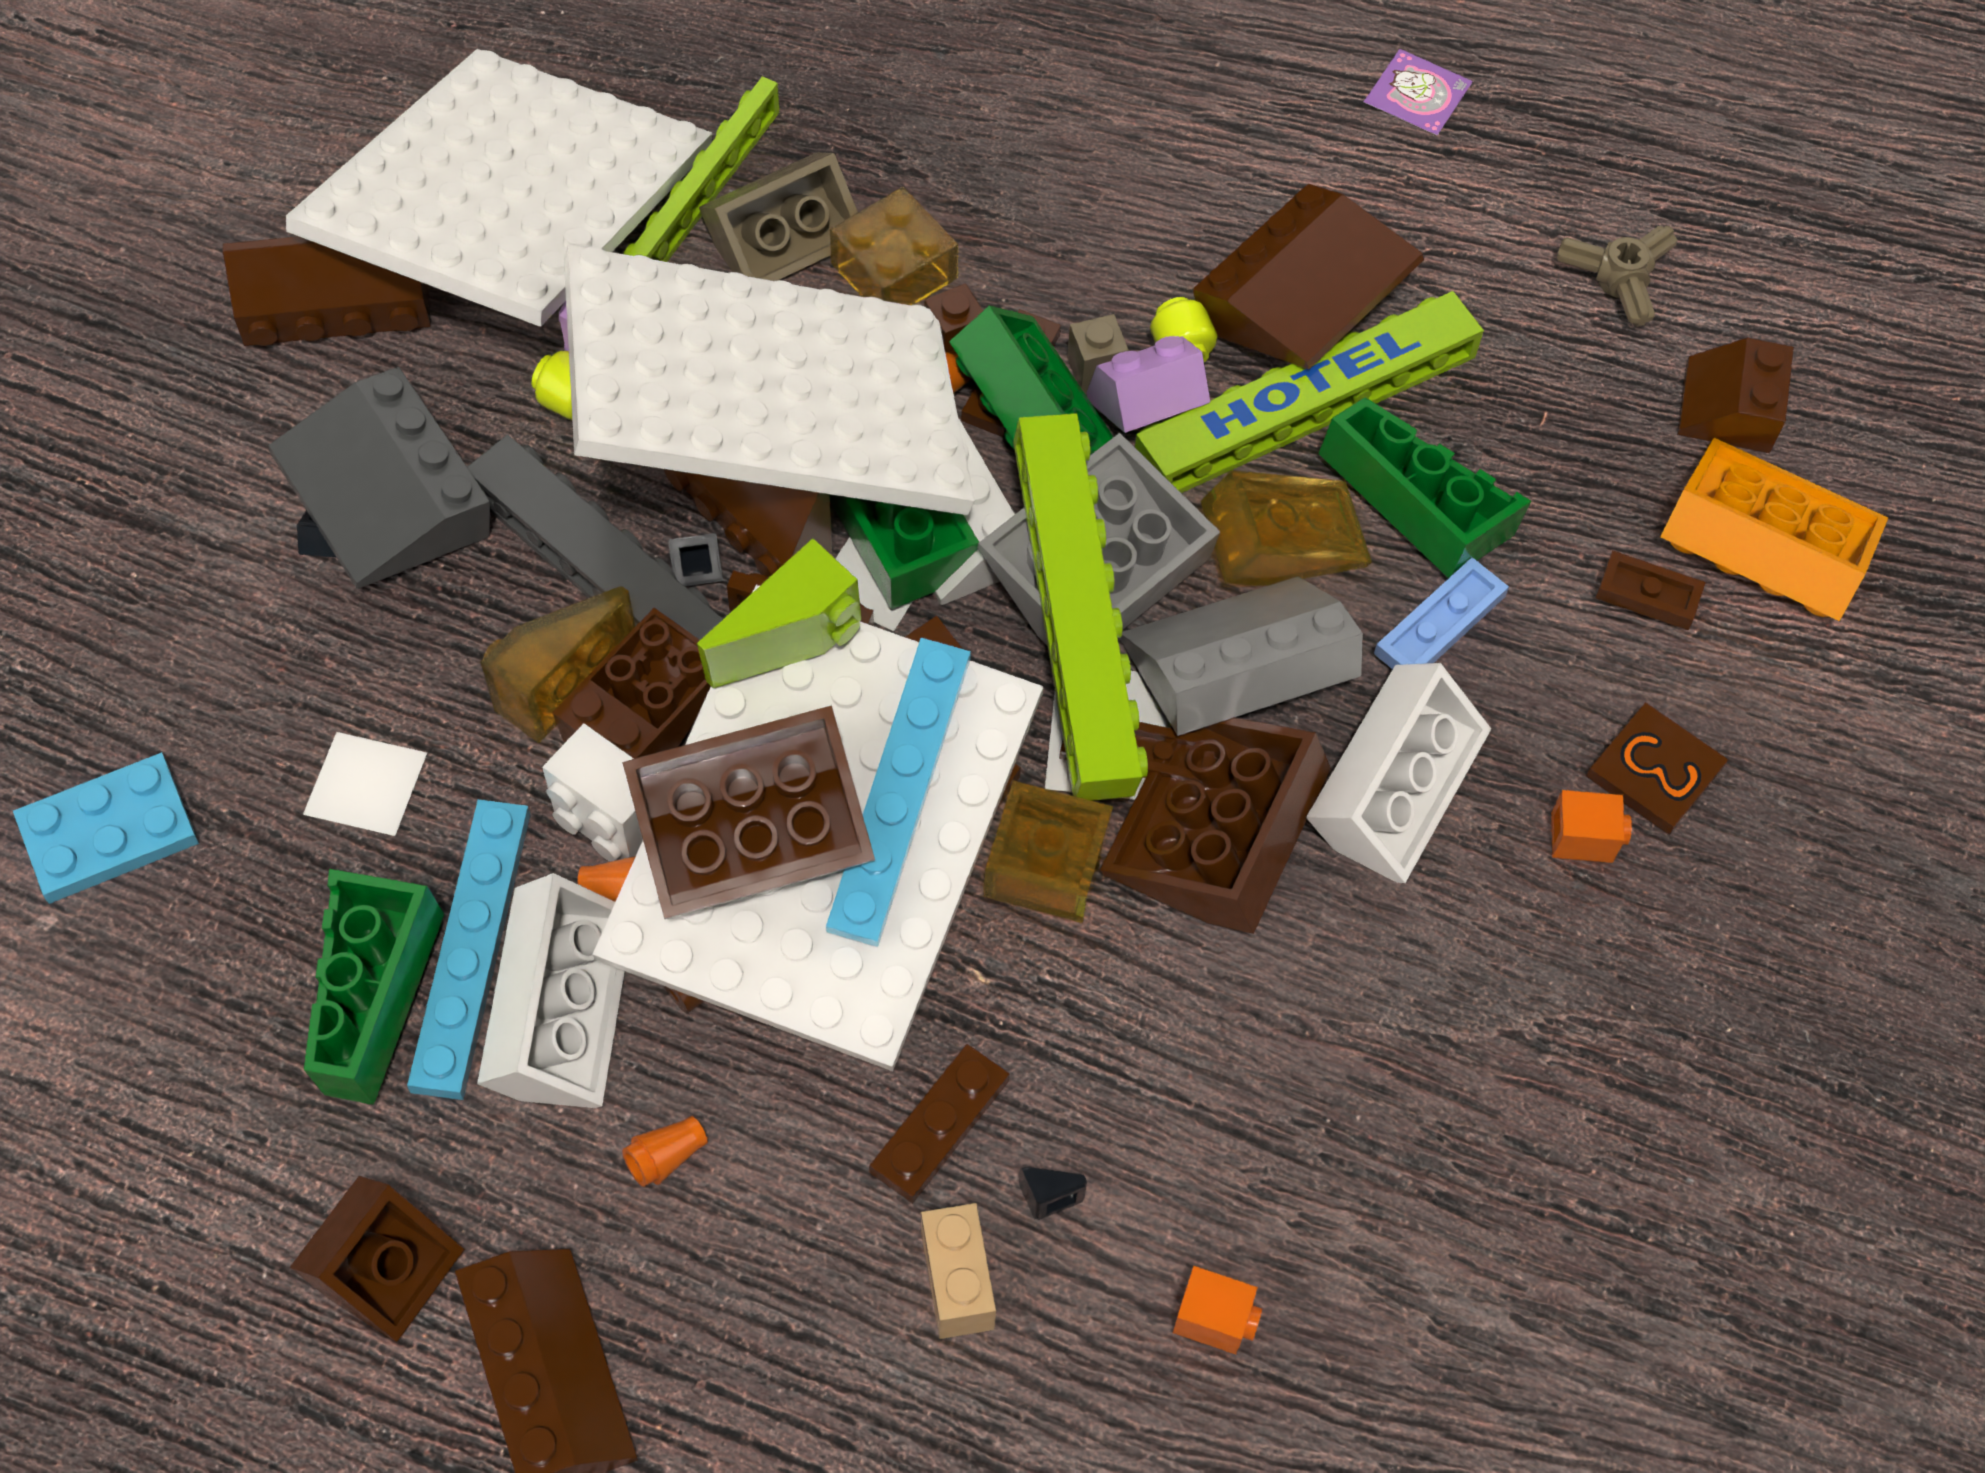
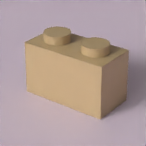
[921,1203,996,1339]

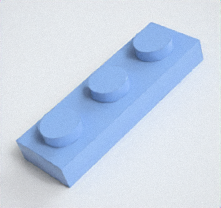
[1374,557,1509,669]

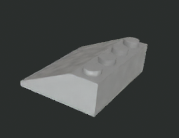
[977,433,1220,646]
[1120,576,1363,736]

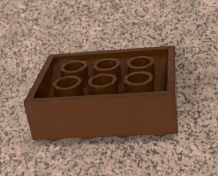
[1192,184,1424,369]
[664,469,833,578]
[622,705,875,919]
[1100,717,1331,934]

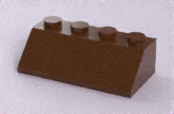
[223,236,431,346]
[455,1249,638,1473]

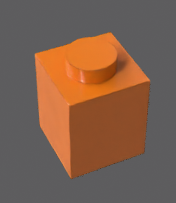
[1551,790,1632,863]
[1172,1265,1263,1355]

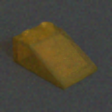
[1200,470,1372,586]
[480,586,635,743]

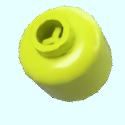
[1150,297,1217,362]
[531,350,572,420]

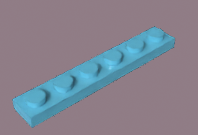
[826,638,971,947]
[407,799,531,1100]

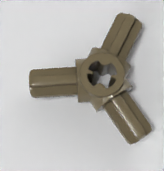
[1557,226,1678,327]

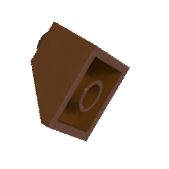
[1677,338,1794,454]
[290,1176,464,1342]

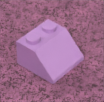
[1087,336,1210,433]

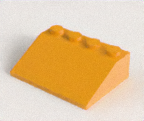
[1660,438,1888,621]

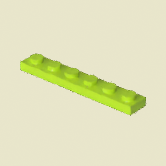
[623,76,780,262]

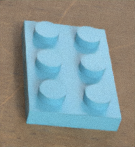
[13,752,199,904]

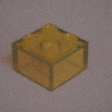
[830,187,958,306]
[984,780,1113,923]

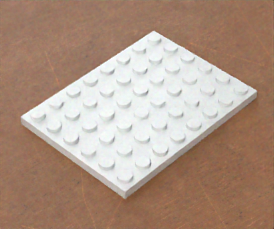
[286,49,712,327]
[564,244,974,515]
[592,585,1043,1071]

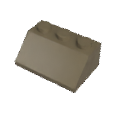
[699,153,868,281]

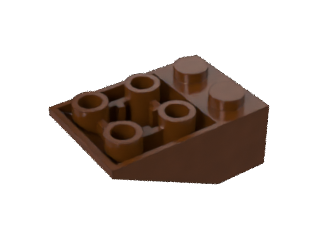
[552,608,711,759]

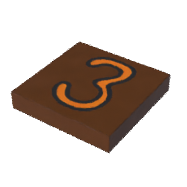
[1586,702,1729,835]

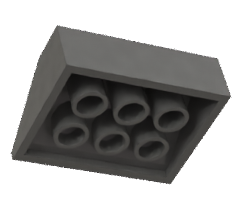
[268,367,490,589]

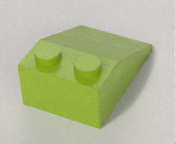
[697,538,861,688]

